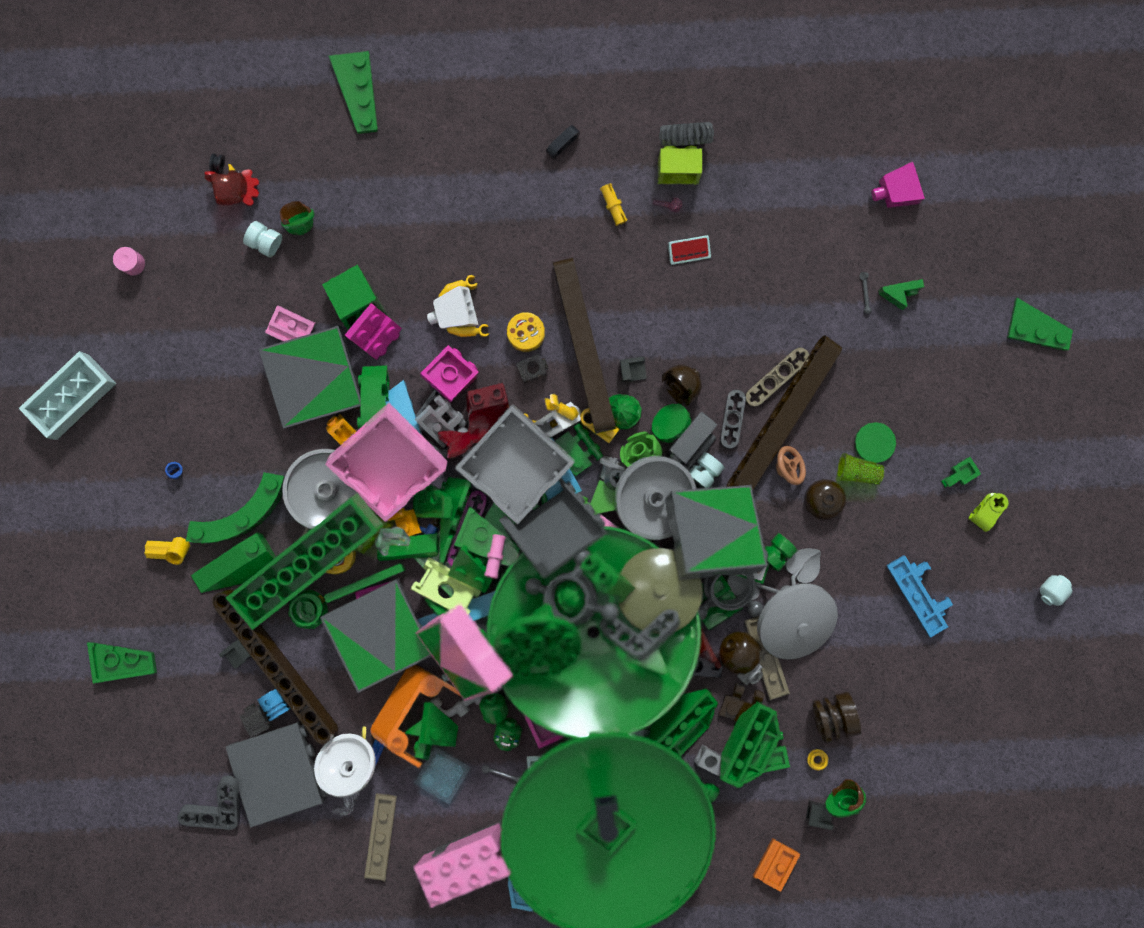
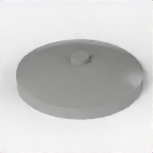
[283,449,362,529]
[614,456,696,540]
[757,584,838,659]

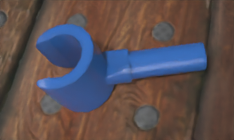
[419,523,439,534]

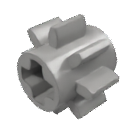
[737,664,763,685]

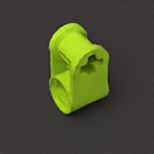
[969,493,1008,532]

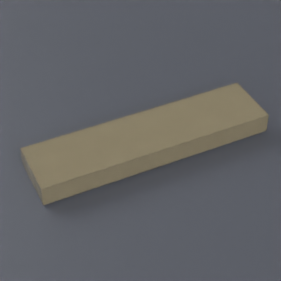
[744,617,790,700]
[364,793,397,881]

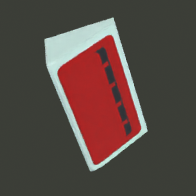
[668,235,711,265]

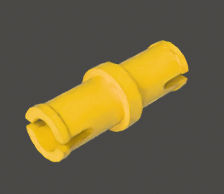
[600,183,628,226]

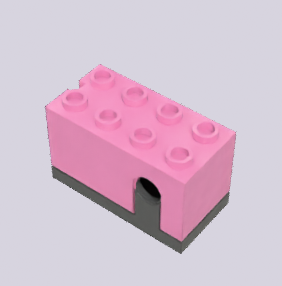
[414,821,511,908]

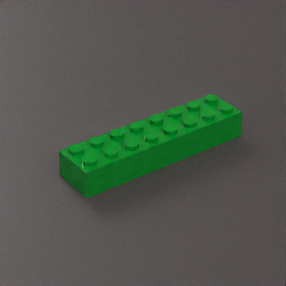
[226,493,384,630]

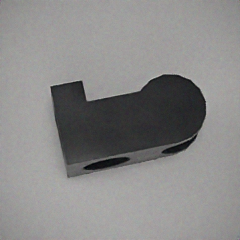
[692,656,723,678]
[594,795,619,842]

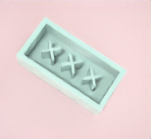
[19,351,116,440]

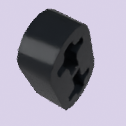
[546,125,580,159]

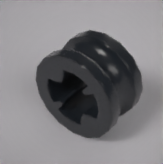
[209,153,225,173]

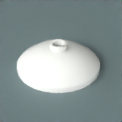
[314,734,376,797]

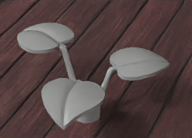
[727,548,821,600]

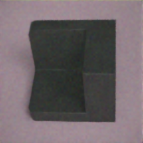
[620,357,646,382]
[219,639,251,669]
[805,801,834,830]

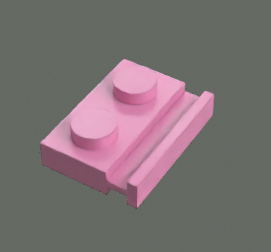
[265,305,316,341]

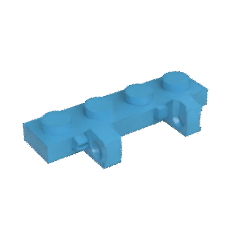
[886,555,953,638]

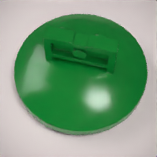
[493,603,582,679]

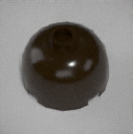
[661,364,702,406]
[804,479,846,520]
[719,631,762,674]

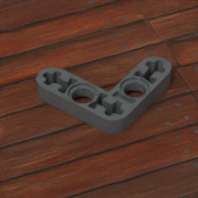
[600,609,681,661]
[177,776,240,830]

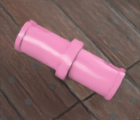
[484,534,506,579]

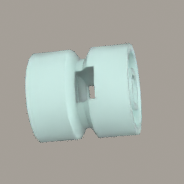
[243,221,282,258]
[689,452,725,489]

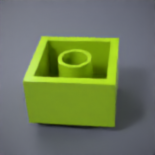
[658,146,702,184]

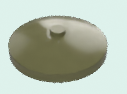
[618,548,702,634]

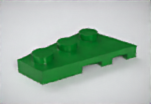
[1007,298,1073,351]

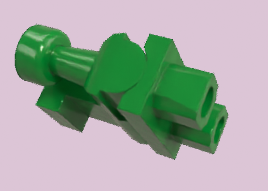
[580,552,635,603]

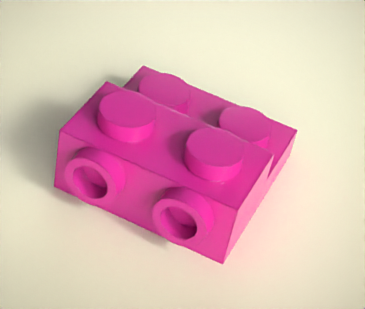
[345,303,402,360]
[420,345,479,403]

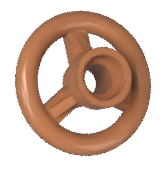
[776,446,806,485]

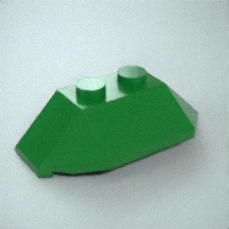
[648,689,718,756]
[720,702,781,788]

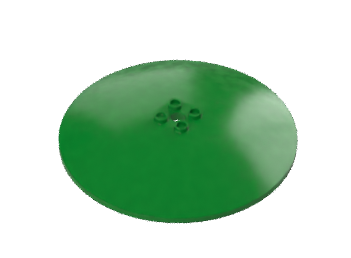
[487,526,701,738]
[501,732,715,928]

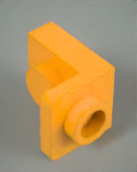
[326,414,356,445]
[388,508,421,537]

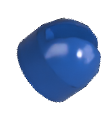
[165,462,183,479]

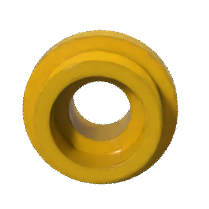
[807,749,828,770]

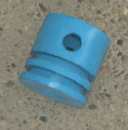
[257,689,291,721]

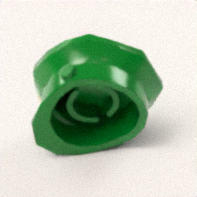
[288,590,328,629]

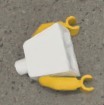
[427,275,489,337]
[525,394,581,437]

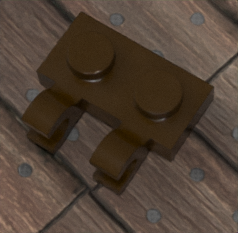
[719,683,765,721]

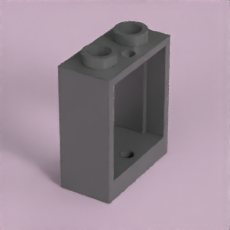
[667,411,718,465]

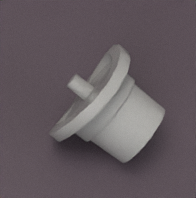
[600,456,627,482]

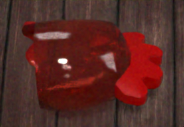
[205,164,259,206]

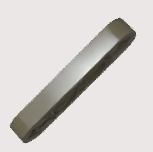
[745,348,809,407]

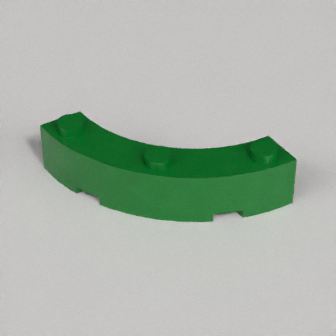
[357,366,390,429]
[186,472,285,543]

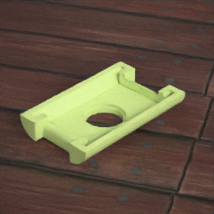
[411,557,481,615]

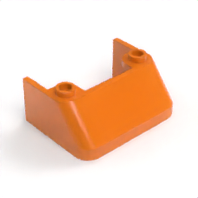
[371,665,461,768]

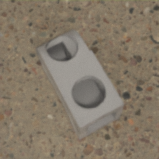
[694,744,721,776]

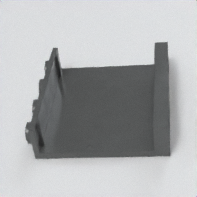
[499,478,607,579]
[225,721,328,828]

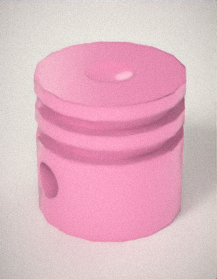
[113,247,145,276]

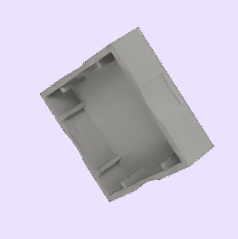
[455,404,575,524]

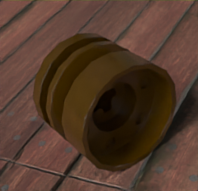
[812,692,861,744]

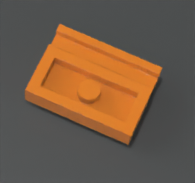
[753,838,800,892]

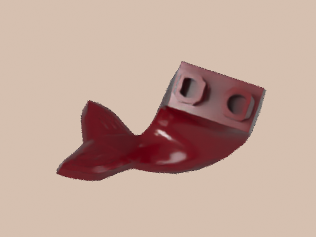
[438,383,509,458]

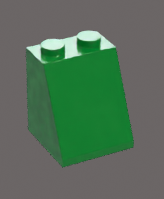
[322,264,388,330]

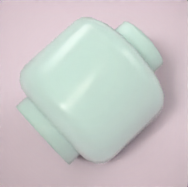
[1040,575,1072,606]

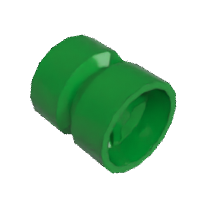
[764,533,798,572]

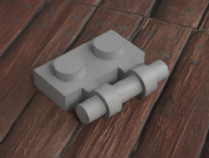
[415,395,467,448]

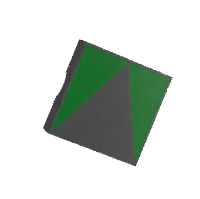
[259,326,361,429]
[665,485,768,580]
[320,578,432,693]

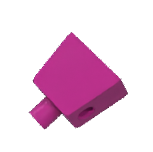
[871,162,925,208]

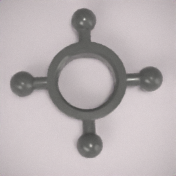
[525,549,618,626]
[698,549,768,621]

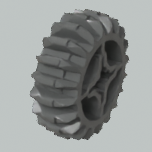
[659,122,714,147]

